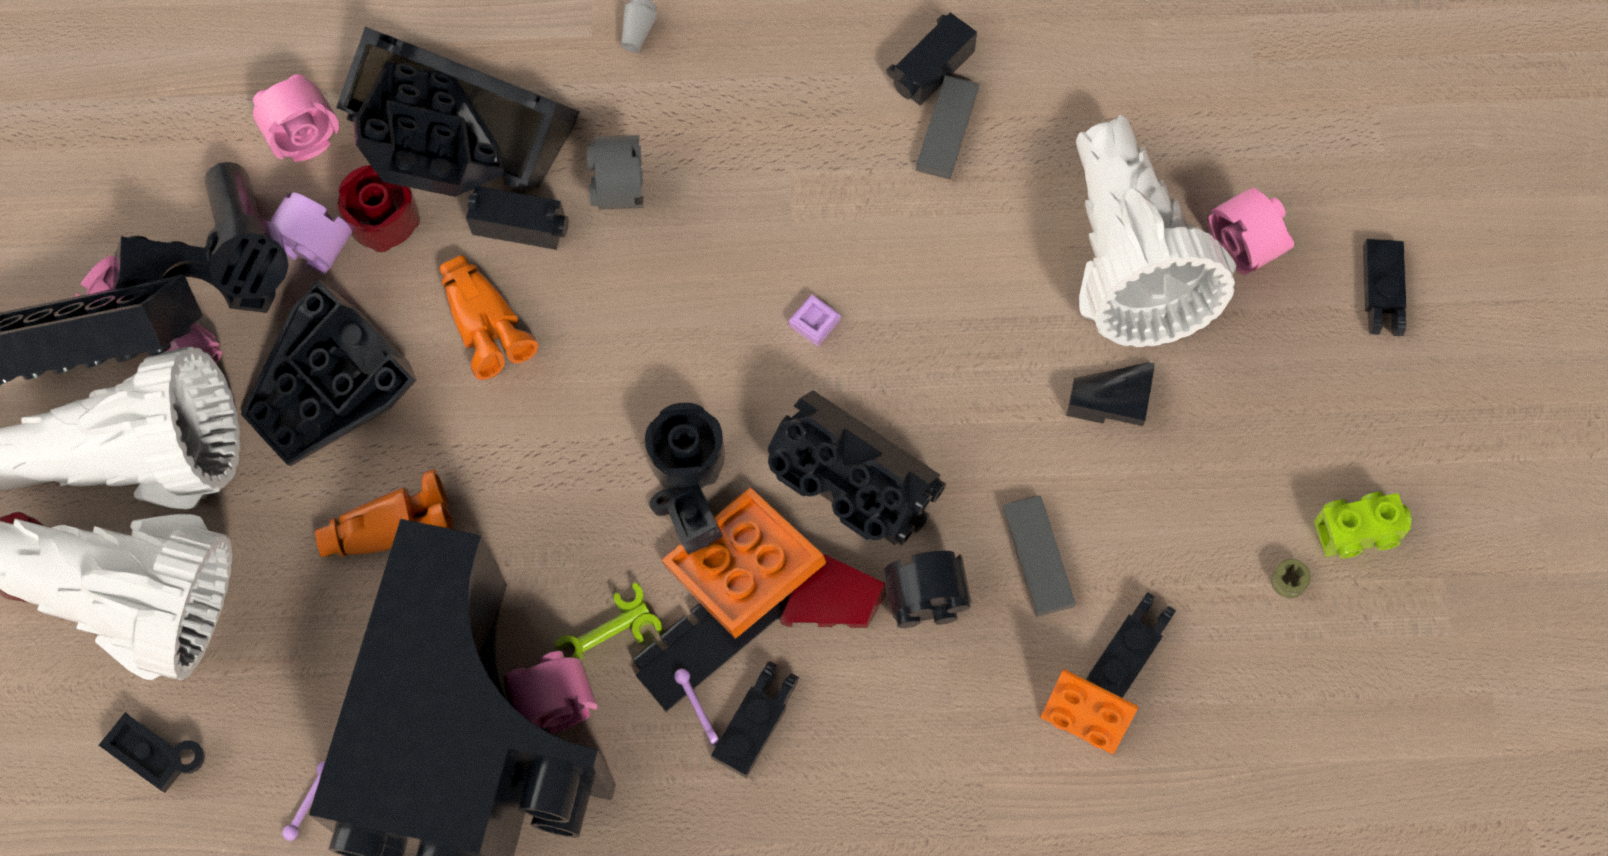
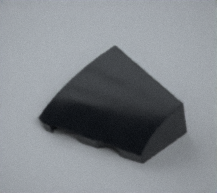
[1066,362,1155,426]

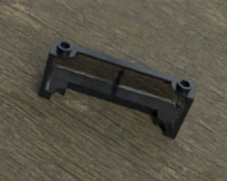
[336,26,580,191]

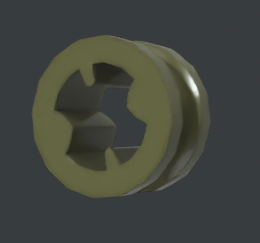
[1271,559,1311,598]

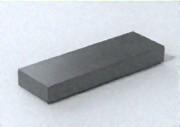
[916,75,979,180]
[1003,495,1076,617]

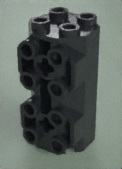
[768,390,946,546]

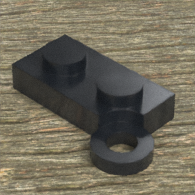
[649,484,723,555]
[98,712,205,793]

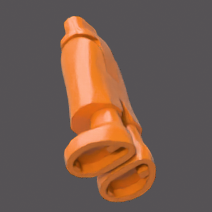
[439,255,539,380]
[315,469,454,558]

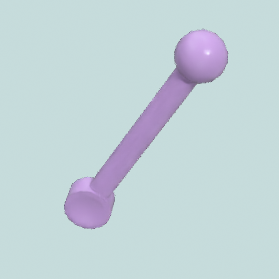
[674,668,719,746]
[282,761,325,841]

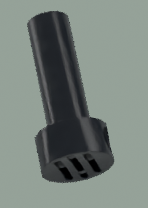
[204,162,289,299]

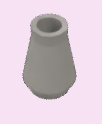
[620,0,658,53]

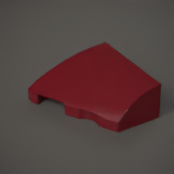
[780,553,886,628]

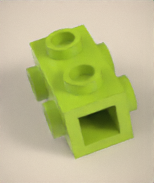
[1314,491,1412,559]

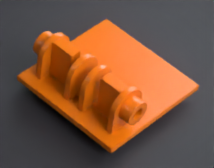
[1040,669,1139,755]

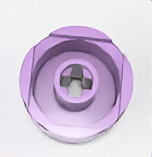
[270,192,352,275]

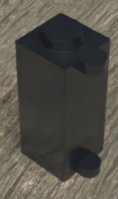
[886,12,977,106]
[466,186,569,250]

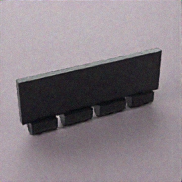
[632,601,785,712]

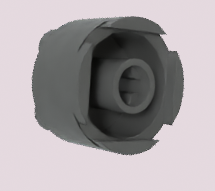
[587,135,643,210]

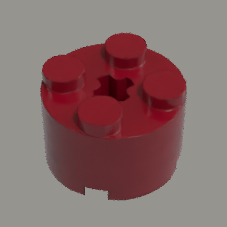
[337,165,420,253]

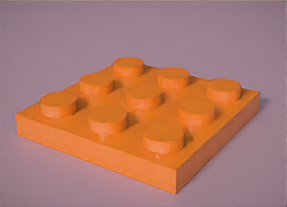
[661,487,826,639]

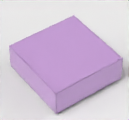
[789,294,841,347]

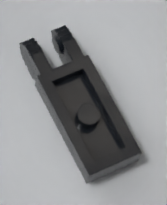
[1363,239,1406,336]
[1086,592,1176,698]
[711,661,799,779]

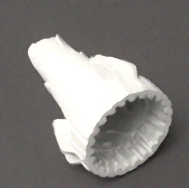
[1076,115,1236,347]
[0,347,240,509]
[0,514,232,680]

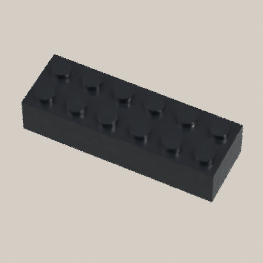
[0,274,203,385]

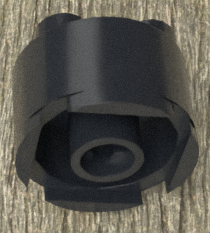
[645,403,725,491]
[884,551,972,628]

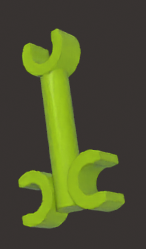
[555,583,663,661]

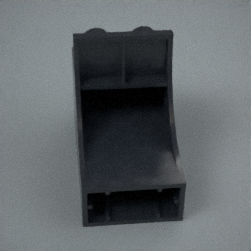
[309,519,616,856]

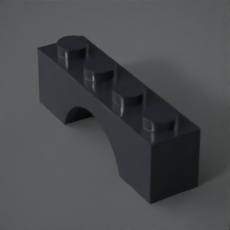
[113,236,276,313]

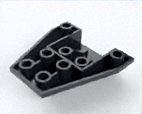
[354,62,504,197]
[241,280,417,466]

